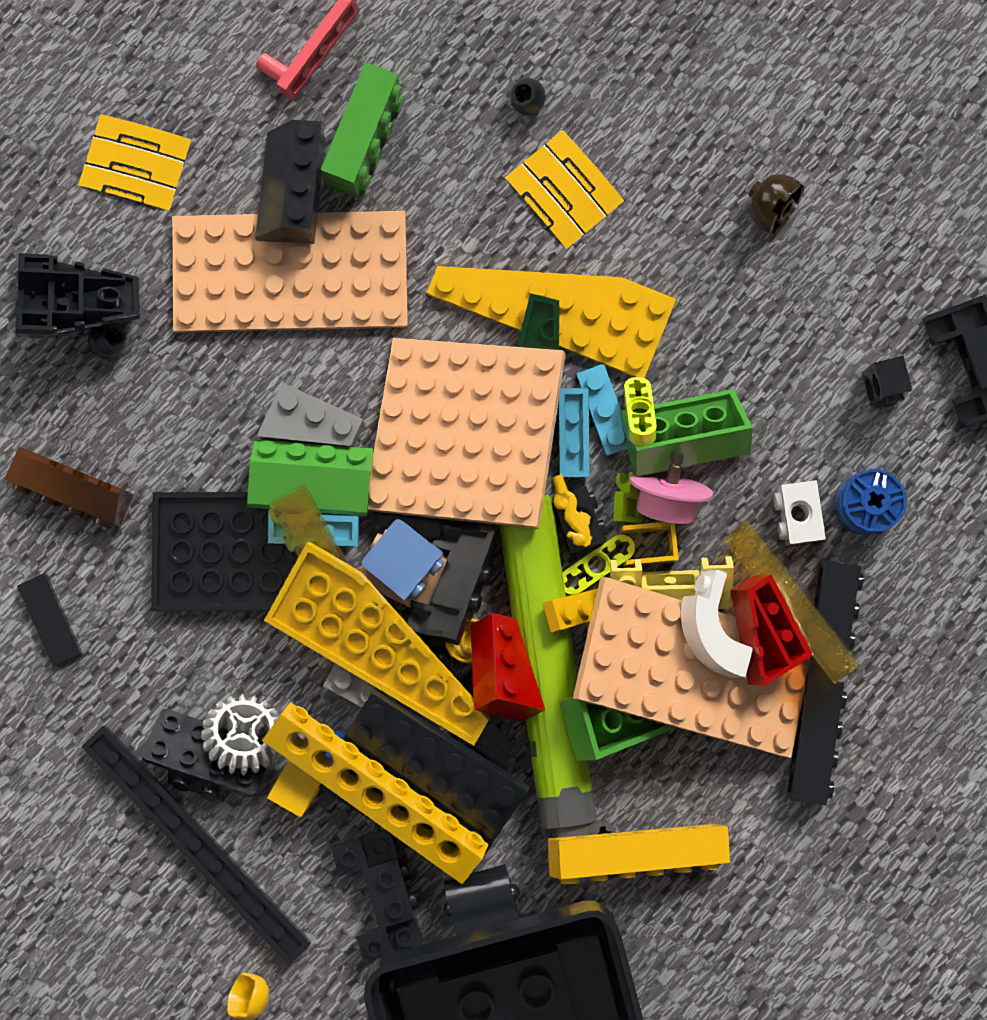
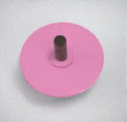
[630,452,713,524]

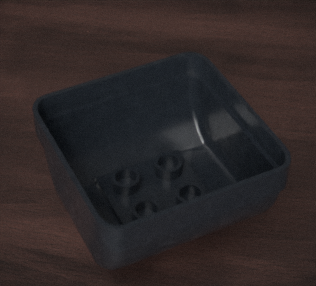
[364,864,644,1020]

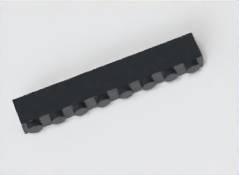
[786,560,864,805]

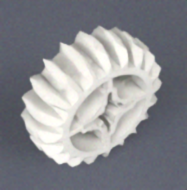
[201,694,278,776]

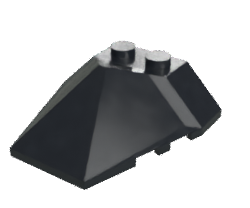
[15,253,140,338]

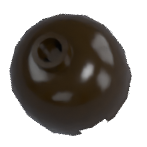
[749,174,805,234]

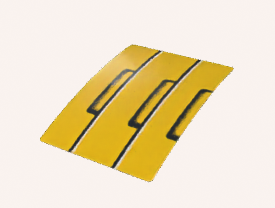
[78,114,191,211]
[505,130,624,249]

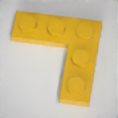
[543,589,598,633]

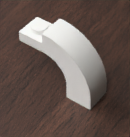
[681,569,753,678]

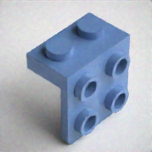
[362,519,445,602]

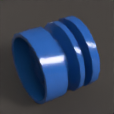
[834,469,907,535]

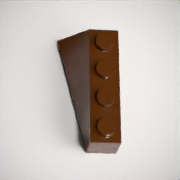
[5,446,134,529]

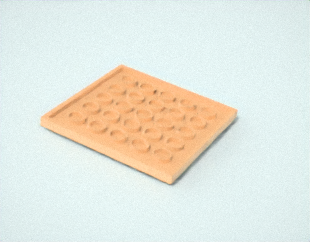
[368,338,566,529]

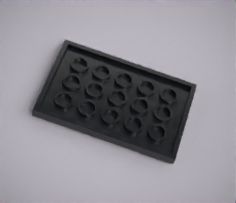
[151,492,331,611]
[319,688,530,871]

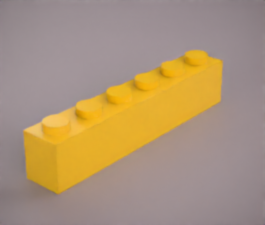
[548,824,730,884]

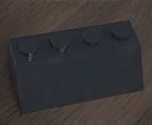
[255,120,325,244]

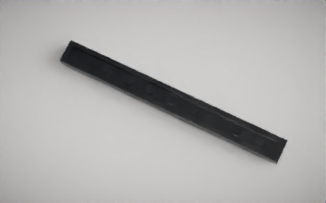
[81,725,312,965]

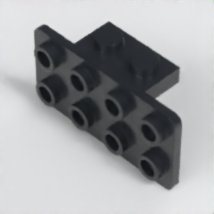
[141,709,266,802]

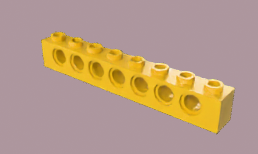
[262,702,488,884]

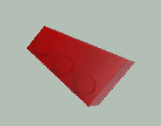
[730,574,813,686]
[470,613,545,722]

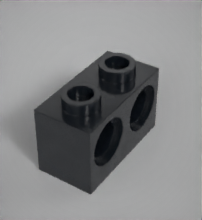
[862,356,913,409]

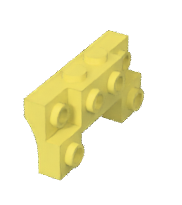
[610,556,734,609]

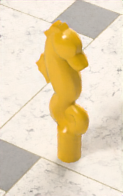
[551,474,592,547]

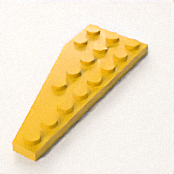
[427,266,676,378]
[264,541,490,746]

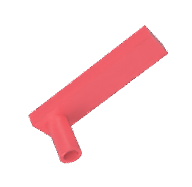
[256,0,360,101]

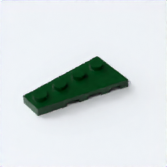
[517,293,560,423]

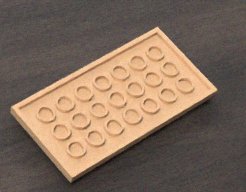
[172,211,408,333]
[573,577,812,758]

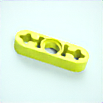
[624,377,656,446]
[562,534,635,595]

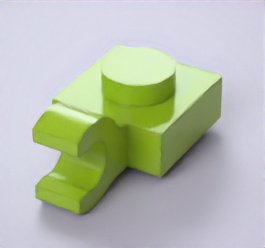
[613,472,642,525]

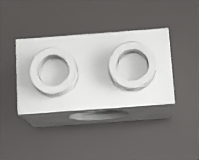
[773,480,826,546]

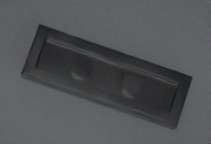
[17,573,83,666]

